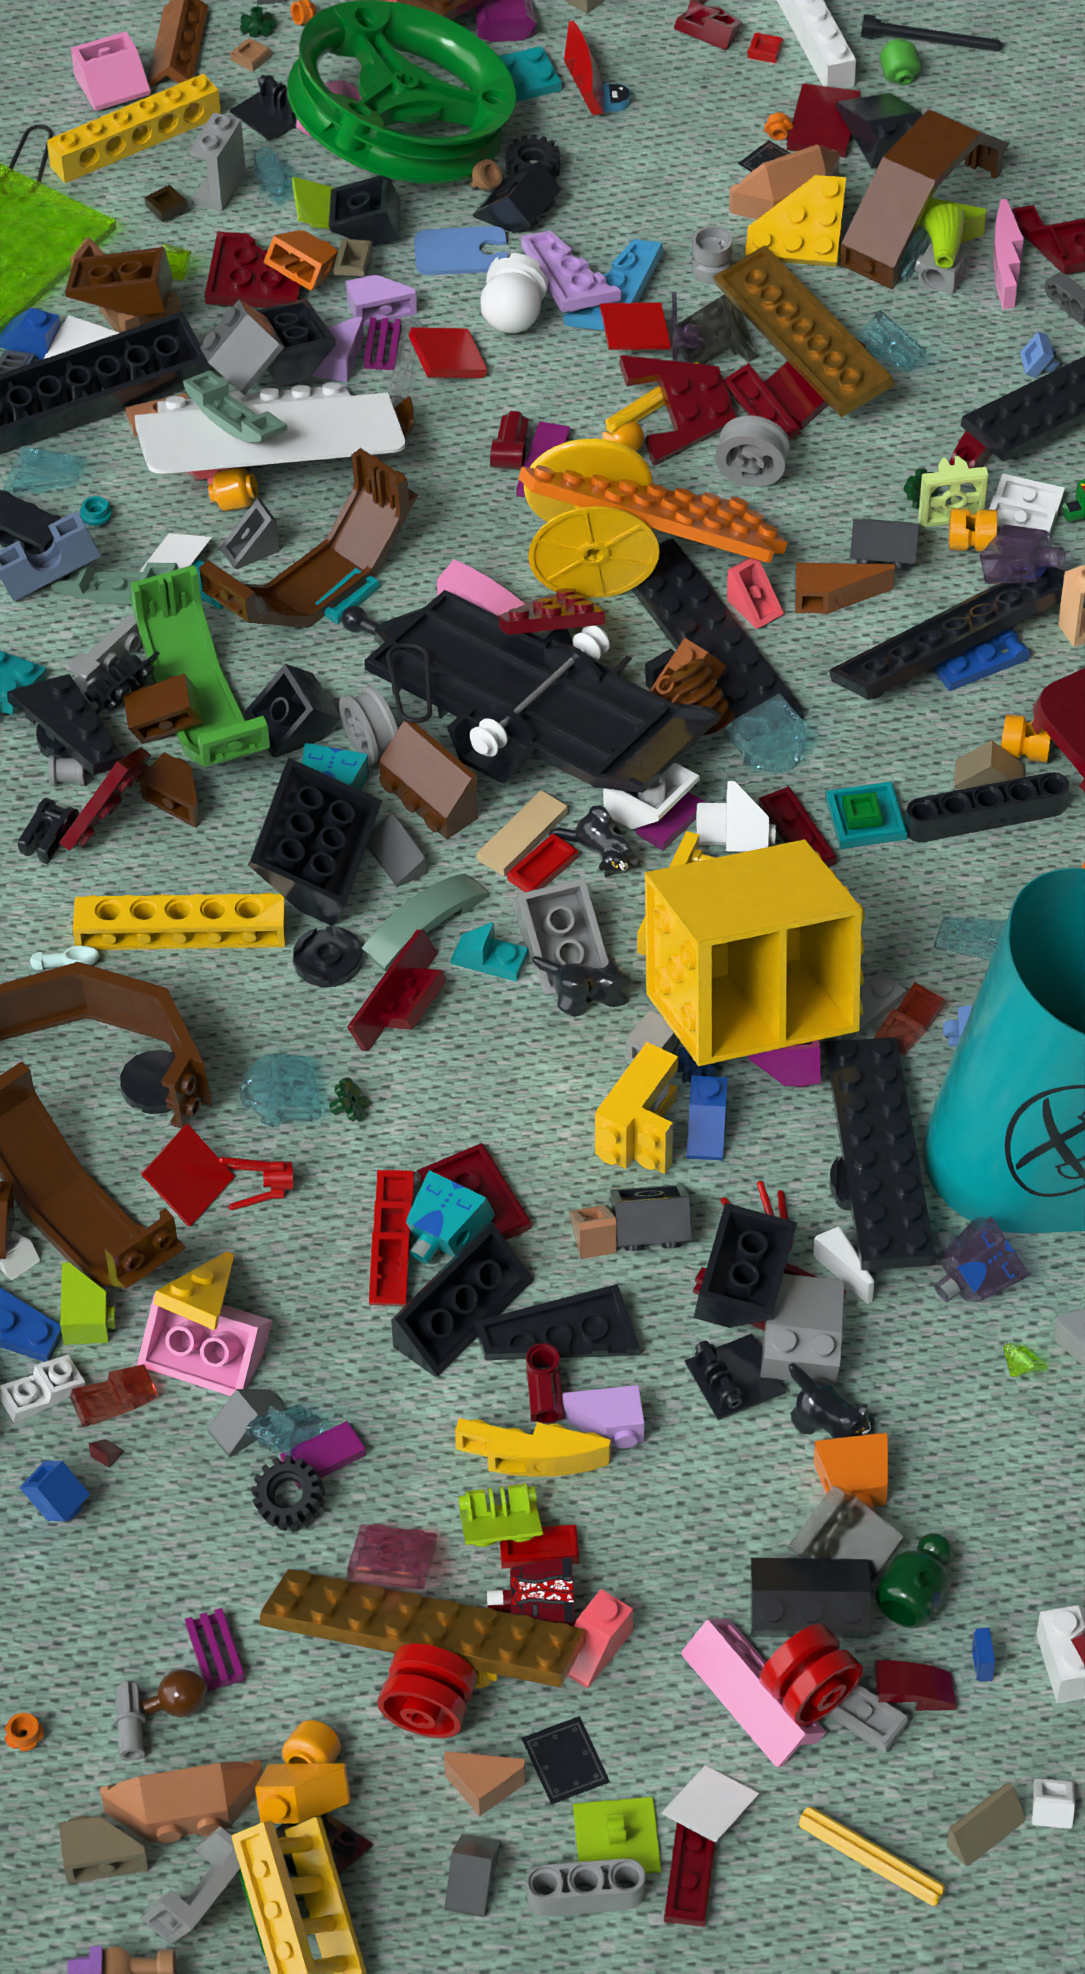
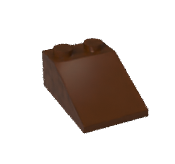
[65,247,173,316]

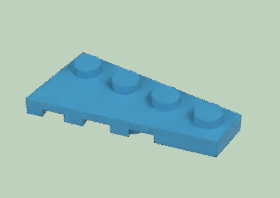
[563,239,664,331]

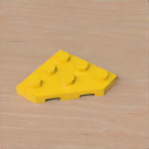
[745,175,846,267]

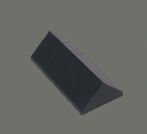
[391,1222,534,1377]

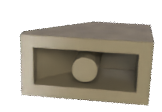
[59,1815,148,1884]

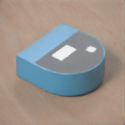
[603,84,630,112]

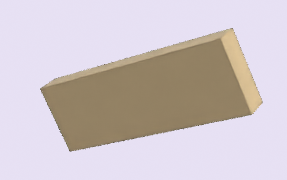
[477,790,568,876]

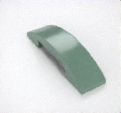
[184,370,287,442]
[50,563,179,604]
[362,873,489,971]

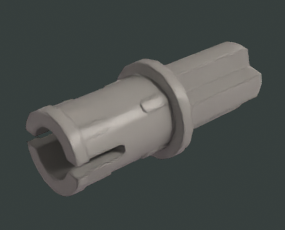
[114,1681,146,1761]

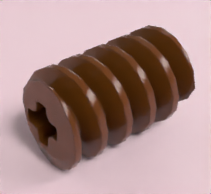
[668,659,735,735]

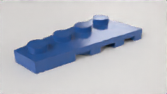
[0,1288,62,1362]

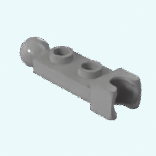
[66,614,142,696]

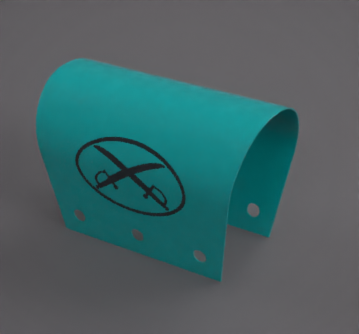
[923,868,1085,1234]

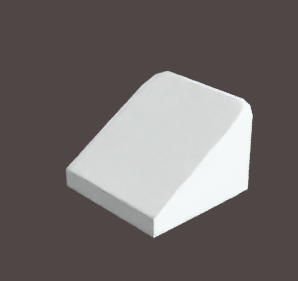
[696,803,727,845]
[0,1231,40,1280]
[1032,1778,1075,1829]

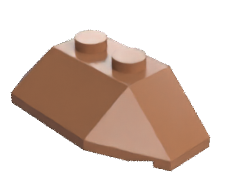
[729,145,840,219]
[100,1760,263,1843]

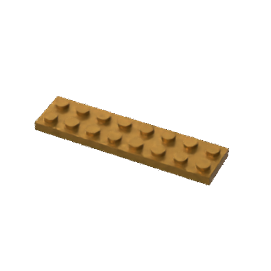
[713,245,895,418]
[260,1569,585,1688]

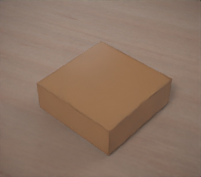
[230,38,272,72]

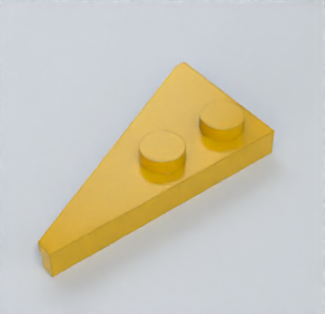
[154,1251,235,1330]

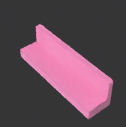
[682,1618,826,1767]

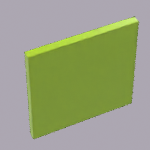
[292,176,334,229]
[572,1797,661,1874]

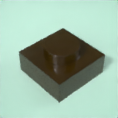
[145,184,188,222]

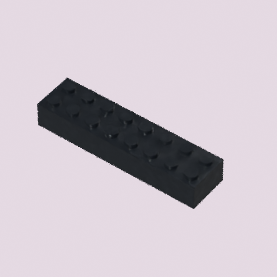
[0,311,208,454]

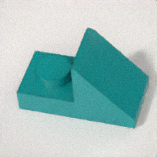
[450,922,528,982]

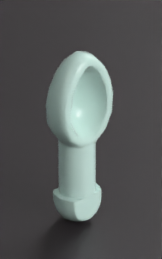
[30,945,100,970]

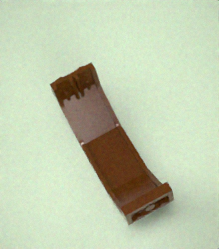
[840,109,1010,289]
[199,448,418,628]
[0,962,213,1128]
[0,1061,186,1289]

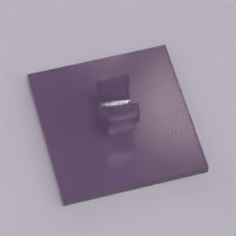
[671,292,699,361]

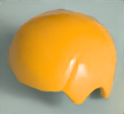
[594,422,644,452]

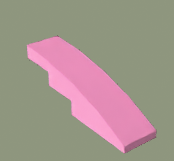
[993,199,1024,309]

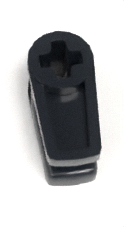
[18,798,79,864]

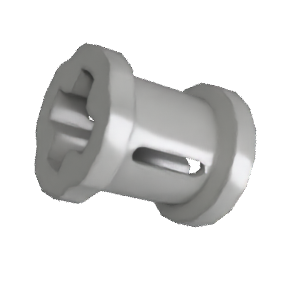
[48,755,86,786]

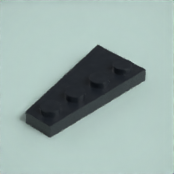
[7,674,124,775]
[474,1284,640,1360]

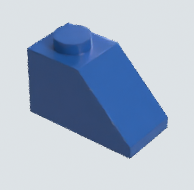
[0,307,61,360]
[687,1075,728,1161]

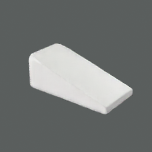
[813,1226,874,1304]

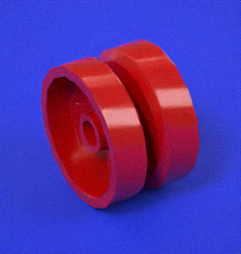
[760,1623,863,1727]
[377,1643,477,1739]

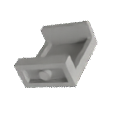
[190,113,246,212]
[140,1827,240,1944]

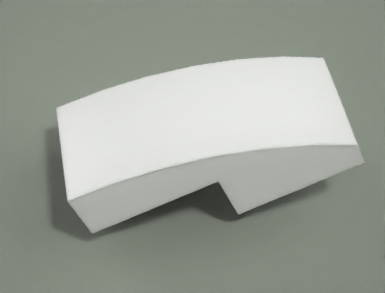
[0,1355,85,1423]

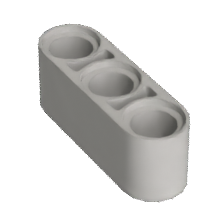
[526,1859,645,1916]

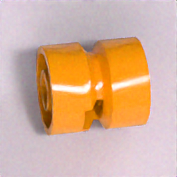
[949,508,997,552]
[1001,714,1051,763]

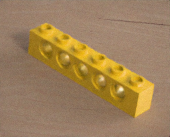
[47,73,221,183]
[73,893,286,950]

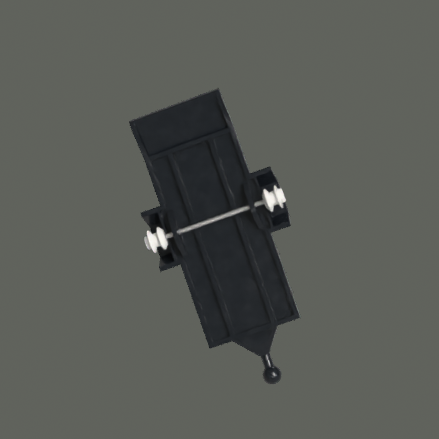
[341,590,720,793]

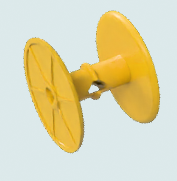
[524,439,659,598]

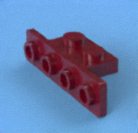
[348,929,447,1051]

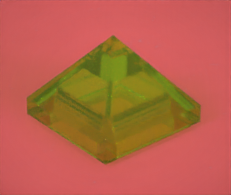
[161,242,191,281]
[1003,1343,1048,1377]

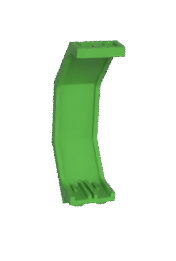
[129,565,270,767]

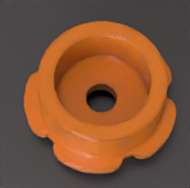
[291,0,316,25]
[764,113,793,141]
[5,1713,44,1751]

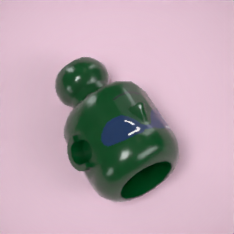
[875,1533,954,1628]

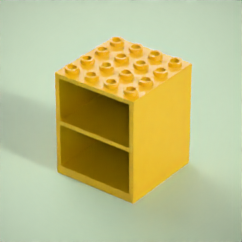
[645,839,865,1066]

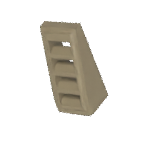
[333,239,372,277]

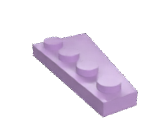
[521,231,621,313]

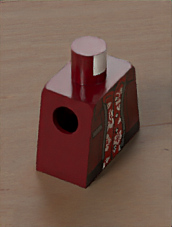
[487,1557,575,1627]

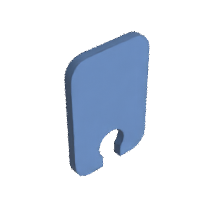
[414,226,508,275]

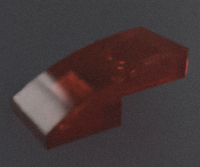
[874,982,946,1056]
[70,1364,158,1427]

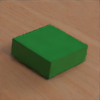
[842,792,882,830]

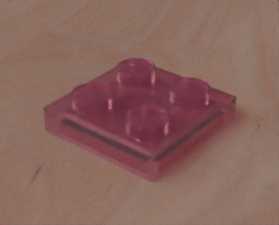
[347,1524,437,1590]

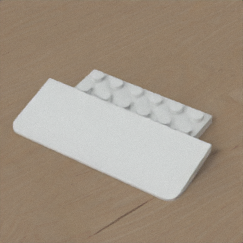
[135,382,405,474]

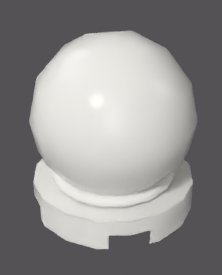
[481,253,549,333]

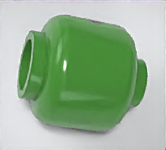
[879,39,921,85]

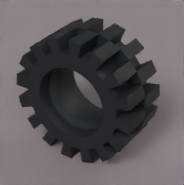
[506,135,560,180]
[251,1456,326,1532]

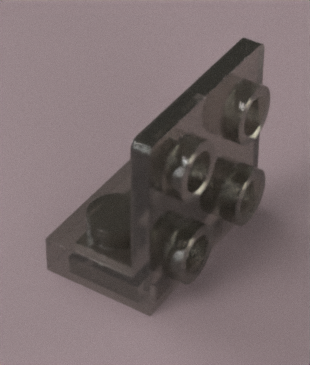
[673,294,759,364]
[787,1485,905,1585]

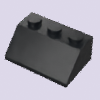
[256,298,336,387]
[693,1203,797,1328]
[751,1558,871,1638]

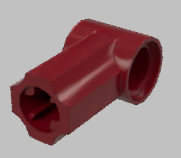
[490,411,529,470]
[526,1343,564,1424]

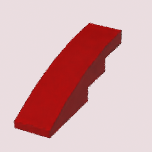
[564,20,604,116]
[369,1170,414,1306]

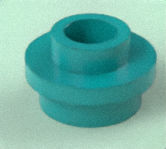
[79,496,112,526]

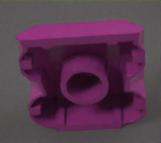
[475,0,536,42]

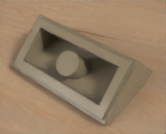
[947,1782,1025,1866]

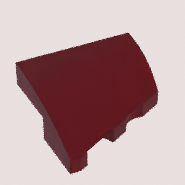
[673,0,742,50]

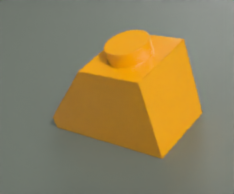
[255,1763,351,1823]

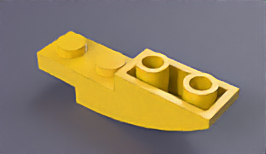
[455,1418,611,1477]

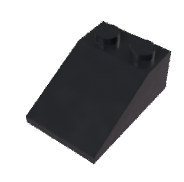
[836,92,923,168]

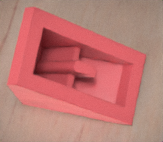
[727,558,784,629]

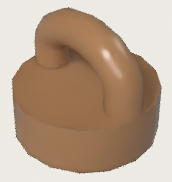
[470,159,502,192]

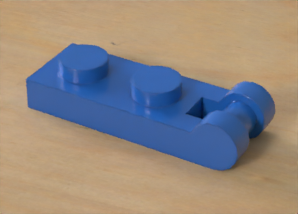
[933,629,1031,691]

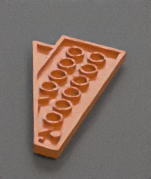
[518,465,788,563]

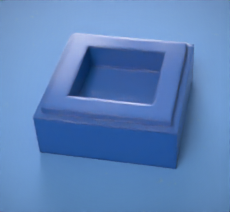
[971,1627,995,1682]

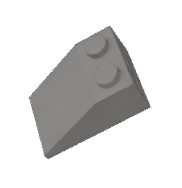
[512,878,609,996]
[760,1274,844,1385]

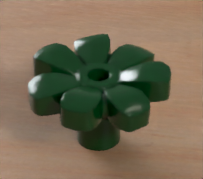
[240,6,277,38]
[904,468,938,510]
[329,1077,369,1122]

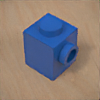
[19,1460,90,1521]

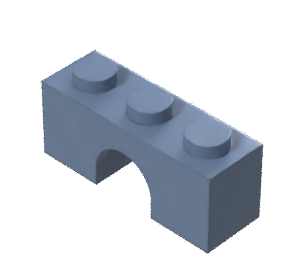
[0,511,101,601]

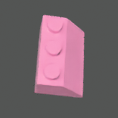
[137,1294,272,1396]

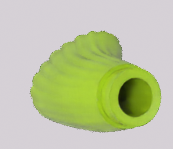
[920,204,965,268]

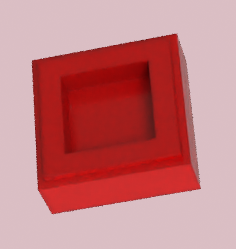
[747,33,783,63]

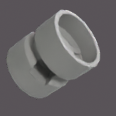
[692,226,733,285]

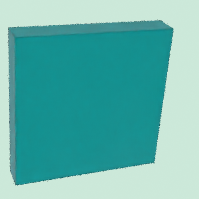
[825,781,907,849]

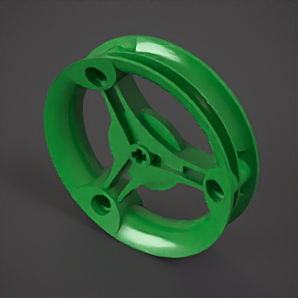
[287,0,516,184]

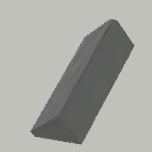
[367,813,427,887]

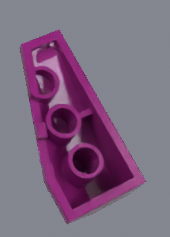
[748,1040,821,1087]

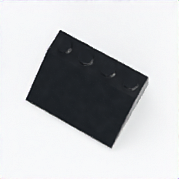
[248,757,382,926]

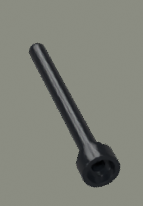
[861,14,1002,51]

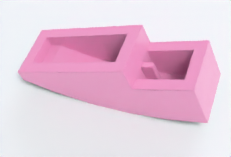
[437,559,525,616]

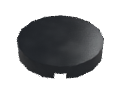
[293,926,362,987]
[120,1050,175,1114]

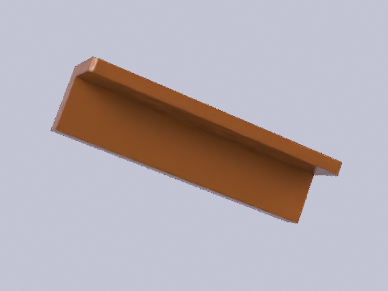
[147,0,208,86]

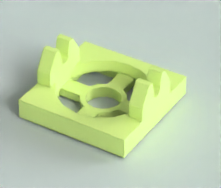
[918,456,988,527]

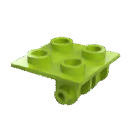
[458,1483,543,1547]

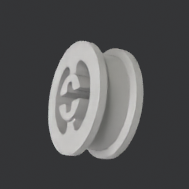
[715,416,790,487]
[339,685,398,766]

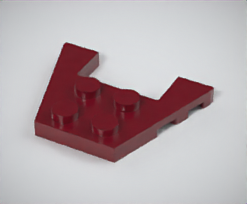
[1011,205,1085,274]
[619,355,736,466]

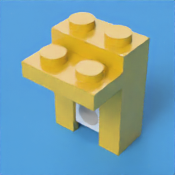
[595,1042,678,1174]

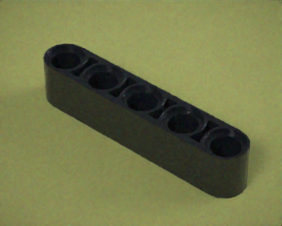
[905,772,1069,842]

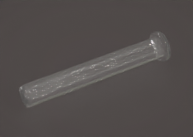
[389,316,421,407]

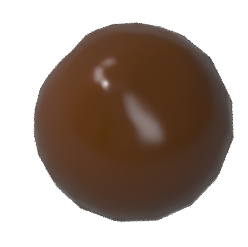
[142,1669,207,1718]

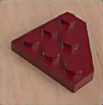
[204,231,301,308]
[499,588,605,635]
[59,747,152,851]

